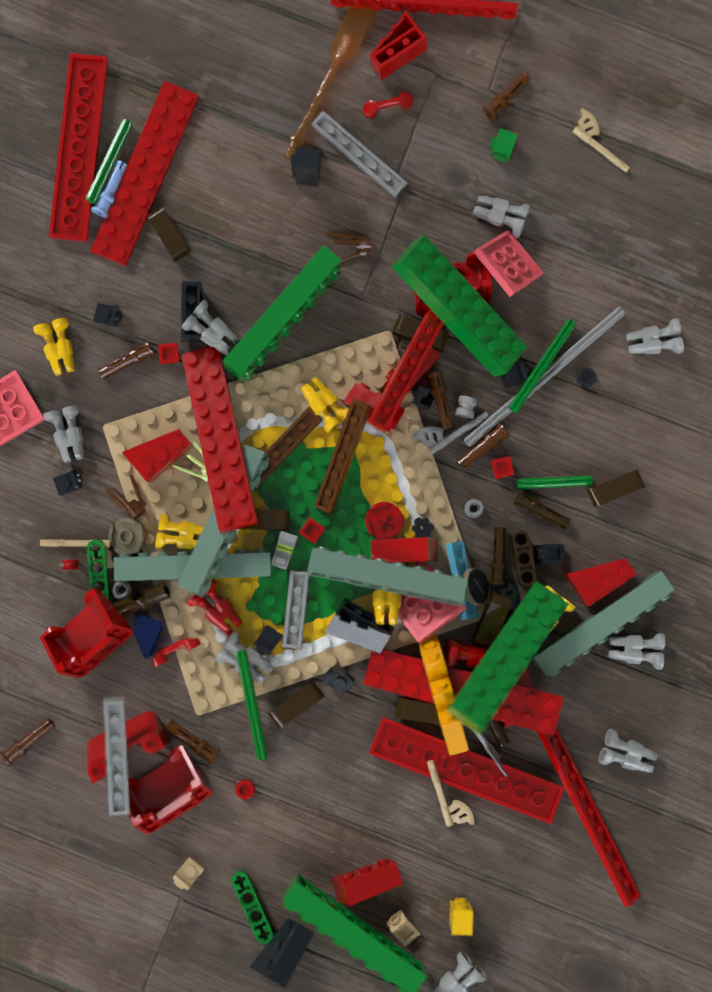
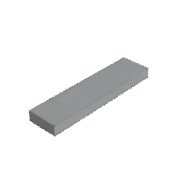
[282,570,309,649]

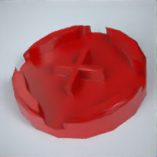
[365,502,404,540]

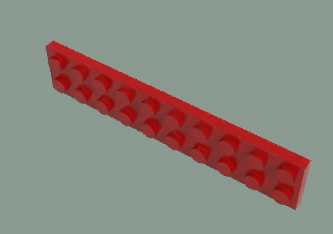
[49,53,108,242]
[90,81,200,267]
[181,346,258,533]
[363,649,563,736]
[369,717,565,824]

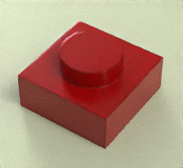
[158,343,180,365]
[491,456,514,479]
[299,518,326,544]

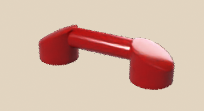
[363,91,414,119]
[152,637,201,668]

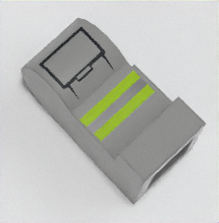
[271,531,298,570]

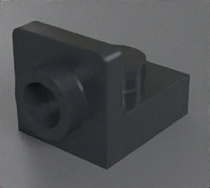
[93,303,122,328]
[500,361,530,388]
[412,376,434,410]
[53,469,83,496]
[533,544,565,564]
[254,624,283,656]
[322,665,356,695]

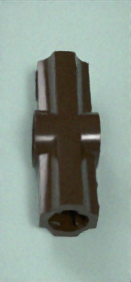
[112,582,171,617]

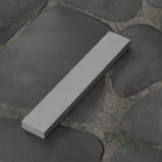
[311,111,408,199]
[103,698,130,816]

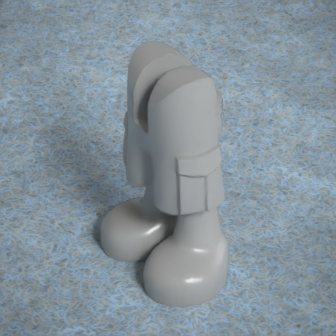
[473,196,531,238]
[181,300,240,355]
[626,318,684,354]
[43,405,84,463]
[214,631,274,684]
[608,633,665,670]
[599,729,659,773]
[433,951,487,992]

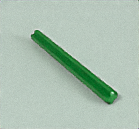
[509,319,576,413]
[236,650,268,760]

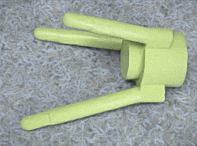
[172,442,208,482]

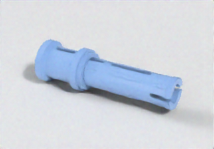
[91,160,127,218]

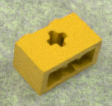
[449,898,473,935]

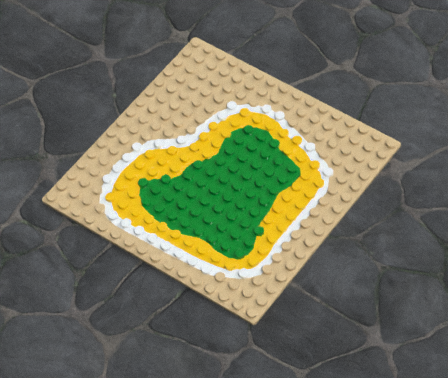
[103,331,485,715]

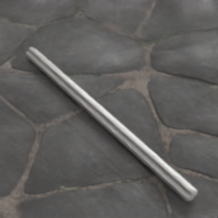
[464,307,625,447]

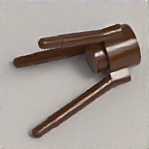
[326,232,371,262]
[105,475,146,519]

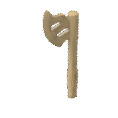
[572,108,630,172]
[40,539,114,568]
[427,760,474,827]

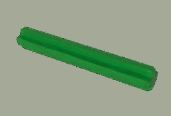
[517,475,593,489]

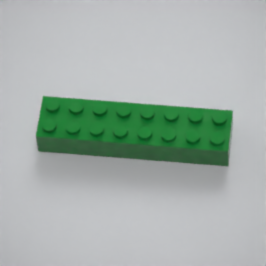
[391,235,527,377]
[223,245,342,383]
[446,581,569,734]
[282,873,427,992]

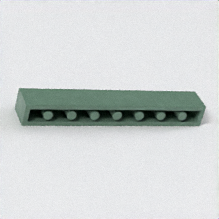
[177,444,269,598]
[308,547,468,607]
[114,549,272,581]
[533,571,674,677]

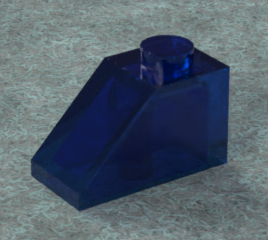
[132,614,165,659]

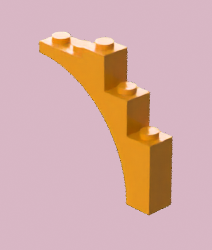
[419,633,469,756]

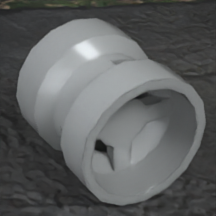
[455,395,478,419]

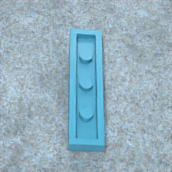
[446,541,479,620]

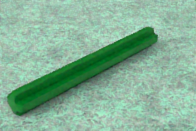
[86,119,132,204]

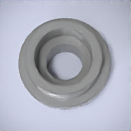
[464,499,484,518]
[112,581,132,600]

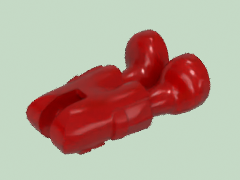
[186,578,243,636]
[443,638,488,668]

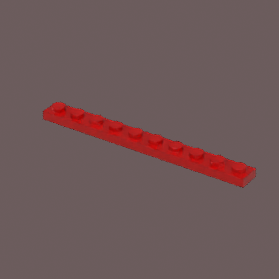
[330,0,518,20]
[367,262,471,432]
[537,727,641,907]

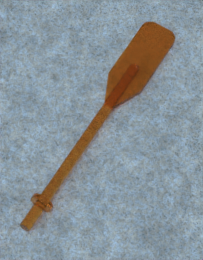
[284,7,376,161]

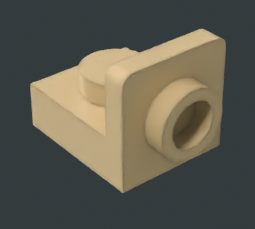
[173,856,205,891]
[386,910,420,947]

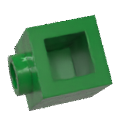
[489,128,518,161]

